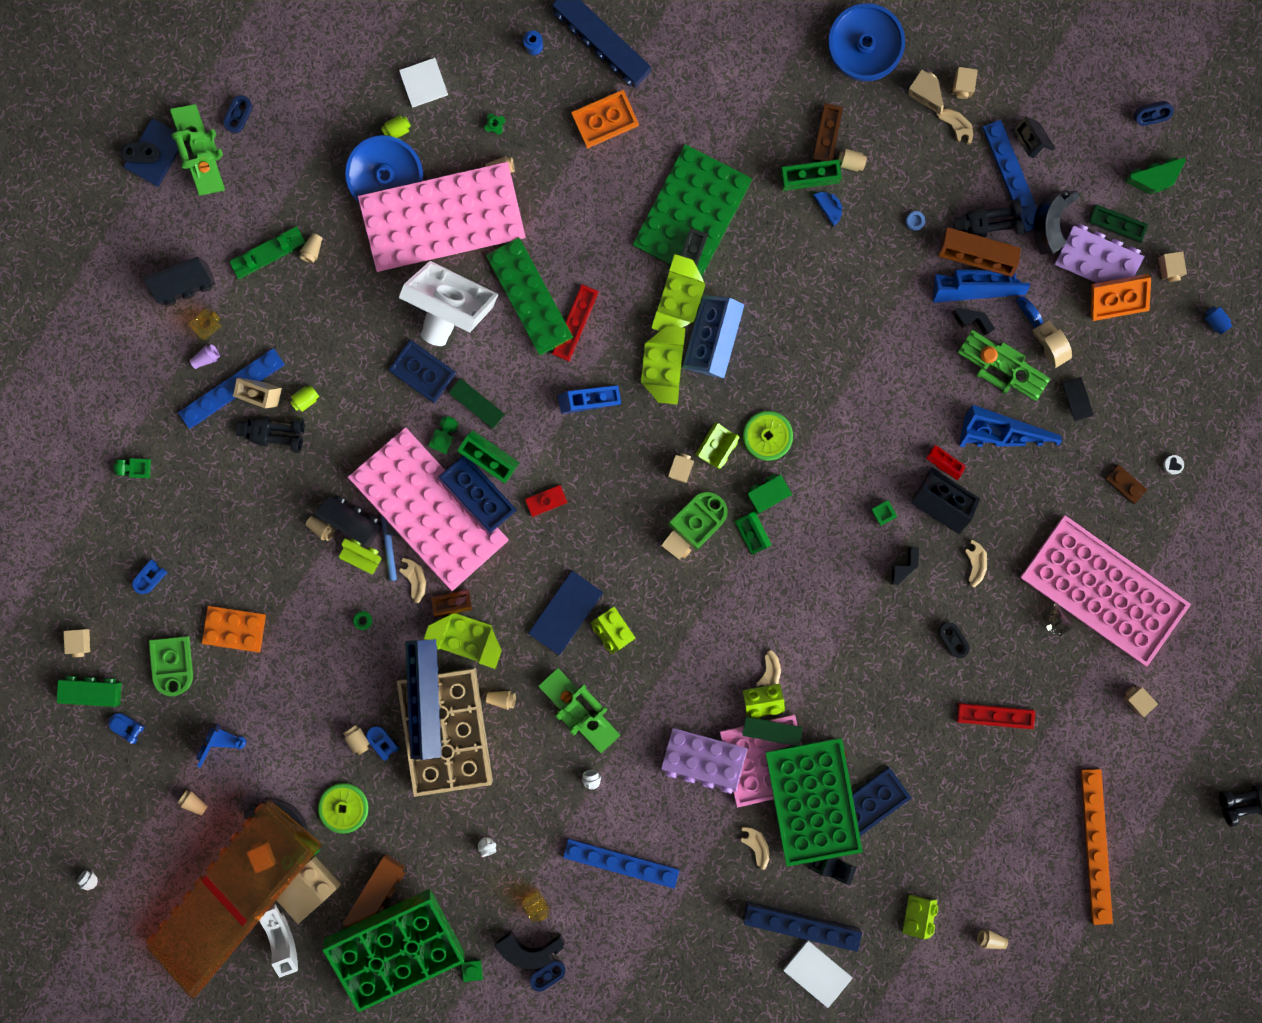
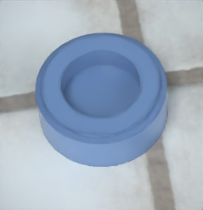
[905,211,925,231]

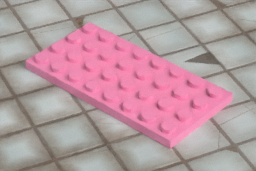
[358,162,526,272]
[348,427,509,592]
[1019,515,1191,667]

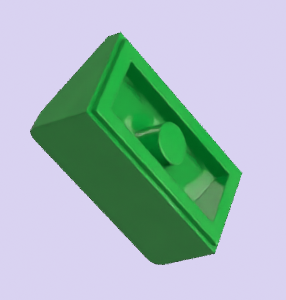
[735,511,772,555]

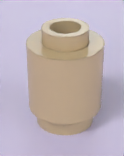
[837,148,867,172]
[343,725,370,755]

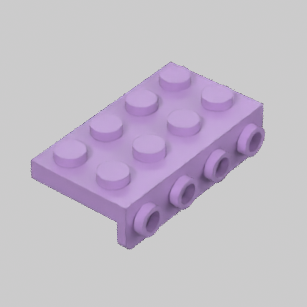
[1054,223,1144,283]
[661,728,748,794]

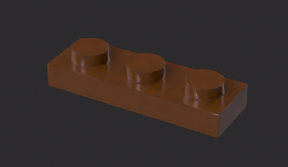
[812,103,843,162]

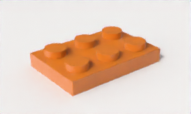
[571,89,639,149]
[1091,274,1151,321]
[202,606,266,652]

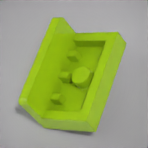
[695,422,740,469]
[339,538,382,575]
[591,607,635,654]
[743,684,785,718]
[903,895,938,940]

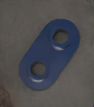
[224,95,253,133]
[1134,101,1174,126]
[530,960,566,992]

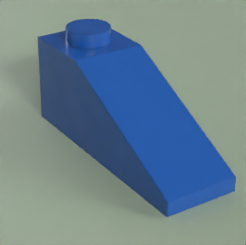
[558,385,621,414]

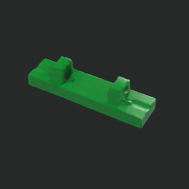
[229,226,306,279]

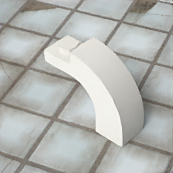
[256,904,298,978]

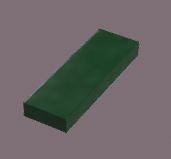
[1087,204,1149,243]
[449,378,505,429]
[742,716,803,746]

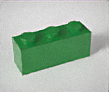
[780,160,842,191]
[457,430,520,484]
[57,676,122,707]

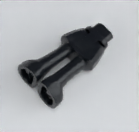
[955,198,1024,237]
[236,416,305,453]
[1219,785,1262,827]

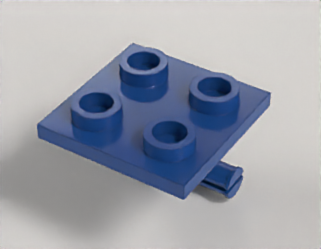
[196,724,246,768]

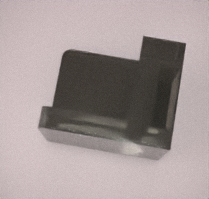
[1042,603,1075,637]

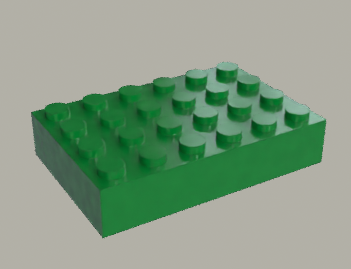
[323,889,464,1013]

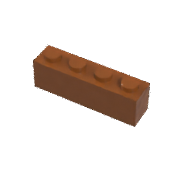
[938,227,1021,277]
[342,855,405,927]

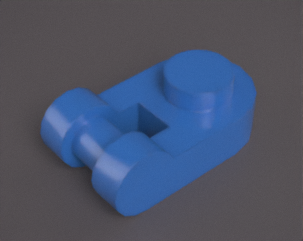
[132,559,167,594]
[108,713,145,744]
[367,726,400,761]

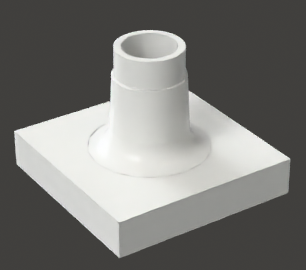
[399,261,498,346]

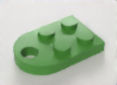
[668,492,728,551]
[149,636,193,696]

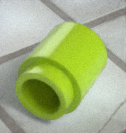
[381,115,411,138]
[290,385,320,412]

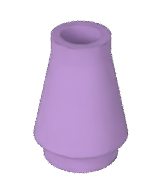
[190,344,220,369]

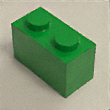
[746,474,793,514]

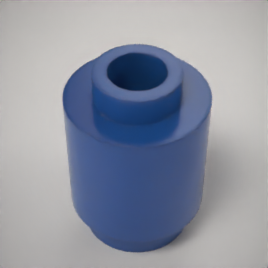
[523,31,543,55]
[1204,306,1233,335]

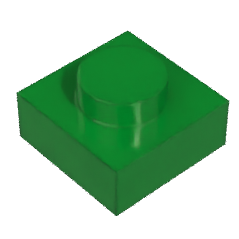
[871,500,898,526]
[461,959,483,982]

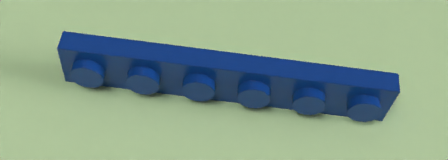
[982,120,1037,233]
[178,348,285,429]
[563,838,680,889]

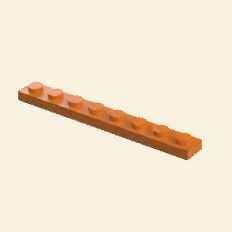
[1080,768,1113,925]

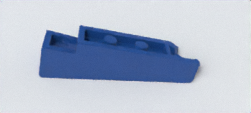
[933,270,1030,303]

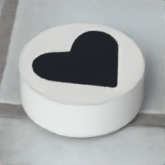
[1163,455,1184,475]

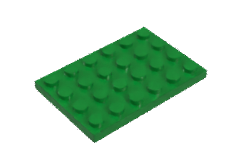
[633,144,752,277]
[765,737,863,867]

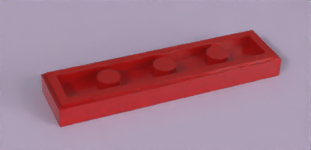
[552,284,599,362]
[956,703,1035,729]

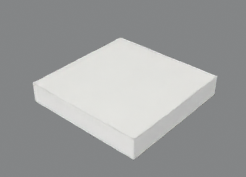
[399,58,448,108]

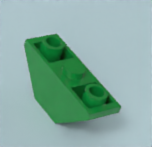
[1125,157,1186,194]

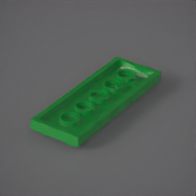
[486,237,574,356]

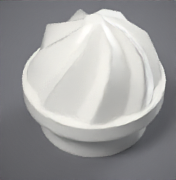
[582,770,601,789]
[478,837,497,857]
[76,870,98,890]

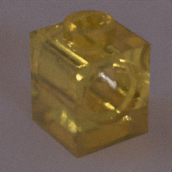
[188,309,222,340]
[521,889,550,922]

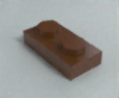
[1105,464,1147,504]
[431,589,473,617]

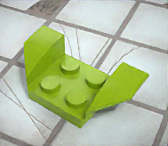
[652,254,705,331]
[641,326,685,405]
[424,613,502,669]

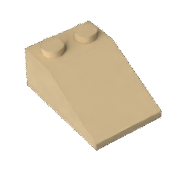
[273,856,341,924]

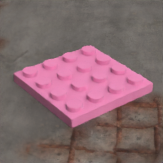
[720,714,802,808]

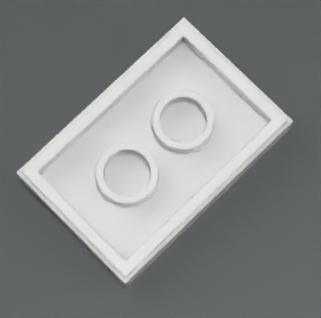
[783,940,853,1008]

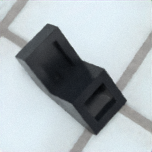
[952,308,995,335]
[891,547,919,585]
[808,858,857,885]

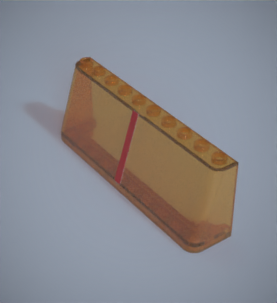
[146,800,323,1000]

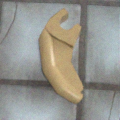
[936,109,973,145]
[964,540,987,587]
[399,558,426,603]
[756,650,781,687]
[741,827,769,870]

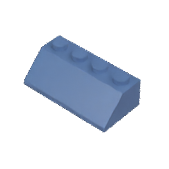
[682,295,744,378]

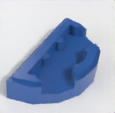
[812,192,842,227]
[1015,296,1043,328]

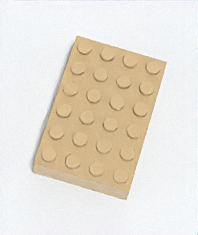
[397,668,493,797]

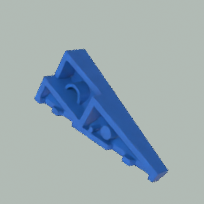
[959,405,1062,447]

